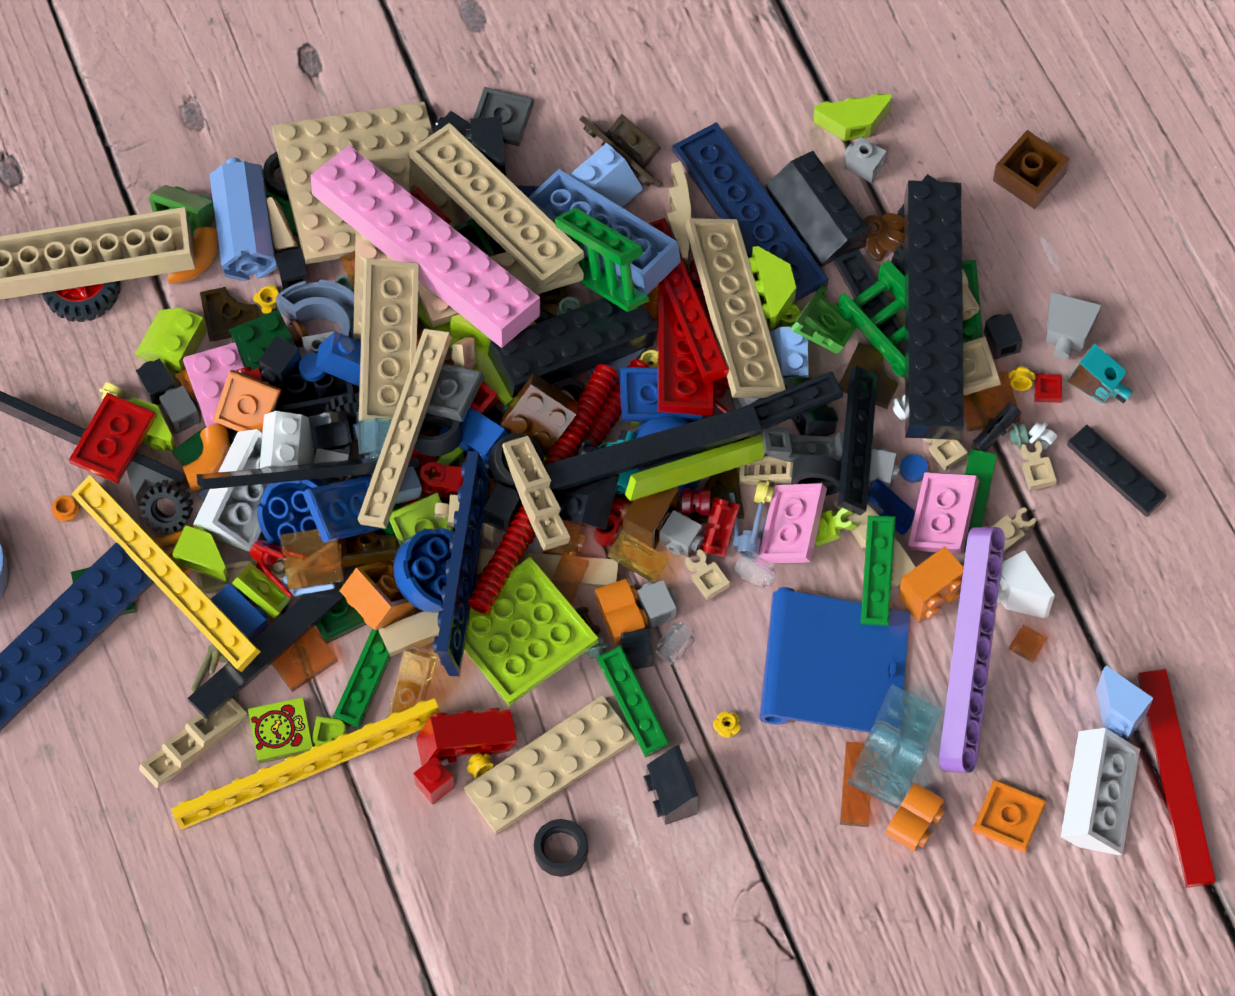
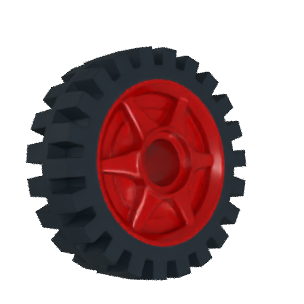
[42,281,121,322]

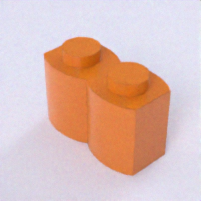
[594,579,648,645]
[885,783,946,852]

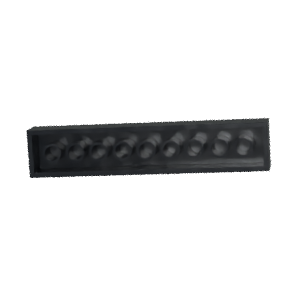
[904,180,964,440]

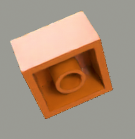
[898,546,964,623]
[340,561,417,630]

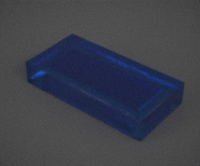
[867,478,915,535]

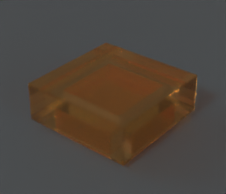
[1009,624,1047,663]

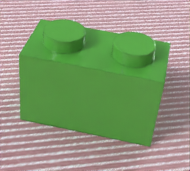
[149,185,215,236]

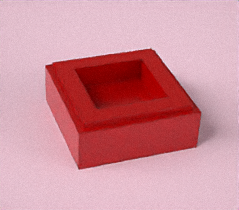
[1034,374,1062,403]

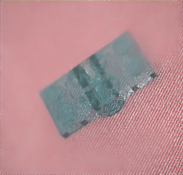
[847,685,942,809]

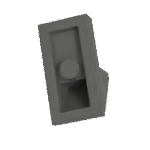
[127,461,177,506]

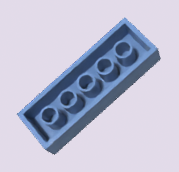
[528,169,681,295]

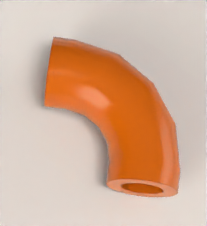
[167,227,219,284]
[183,424,230,492]

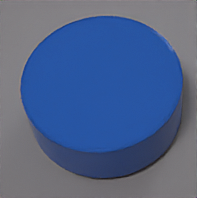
[299,353,326,382]
[900,454,928,483]

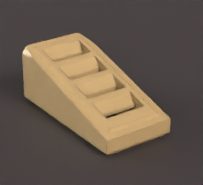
[266,197,299,252]
[739,456,793,486]

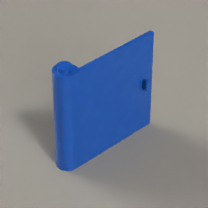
[759,587,910,738]

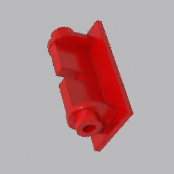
[700,497,740,557]

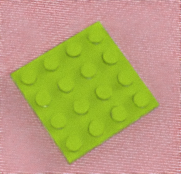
[464,557,598,707]

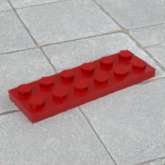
[657,285,713,416]

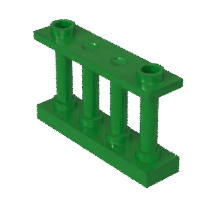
[555,208,649,312]
[838,259,905,379]

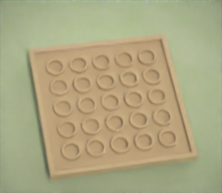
[272,102,458,264]

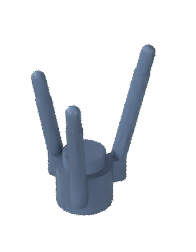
[729,493,769,557]

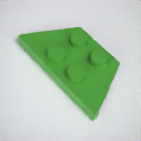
[790,285,857,354]

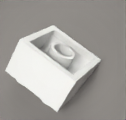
[259,411,315,468]
[997,550,1055,619]

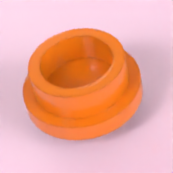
[52,495,79,522]

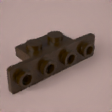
[579,114,662,187]

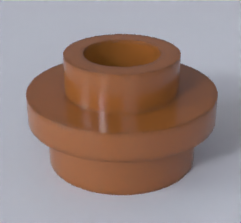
[287,320,308,345]

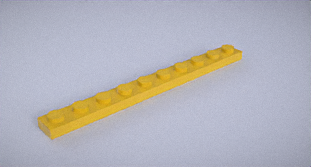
[71,475,261,672]
[171,698,440,830]

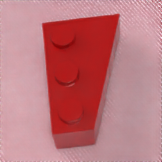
[416,708,517,766]

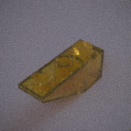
[388,648,437,740]

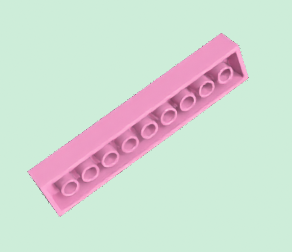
[311,145,540,348]

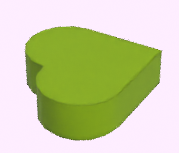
[312,716,347,746]

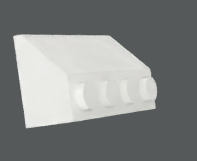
[193,429,271,552]
[1061,728,1140,855]

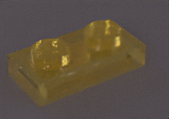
[608,531,669,582]

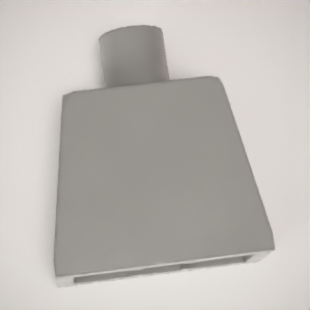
[1045,293,1101,359]

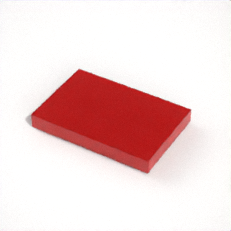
[69,392,157,484]

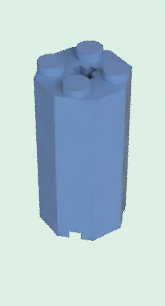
[209,158,277,281]

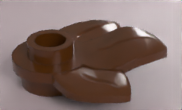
[863,213,904,262]

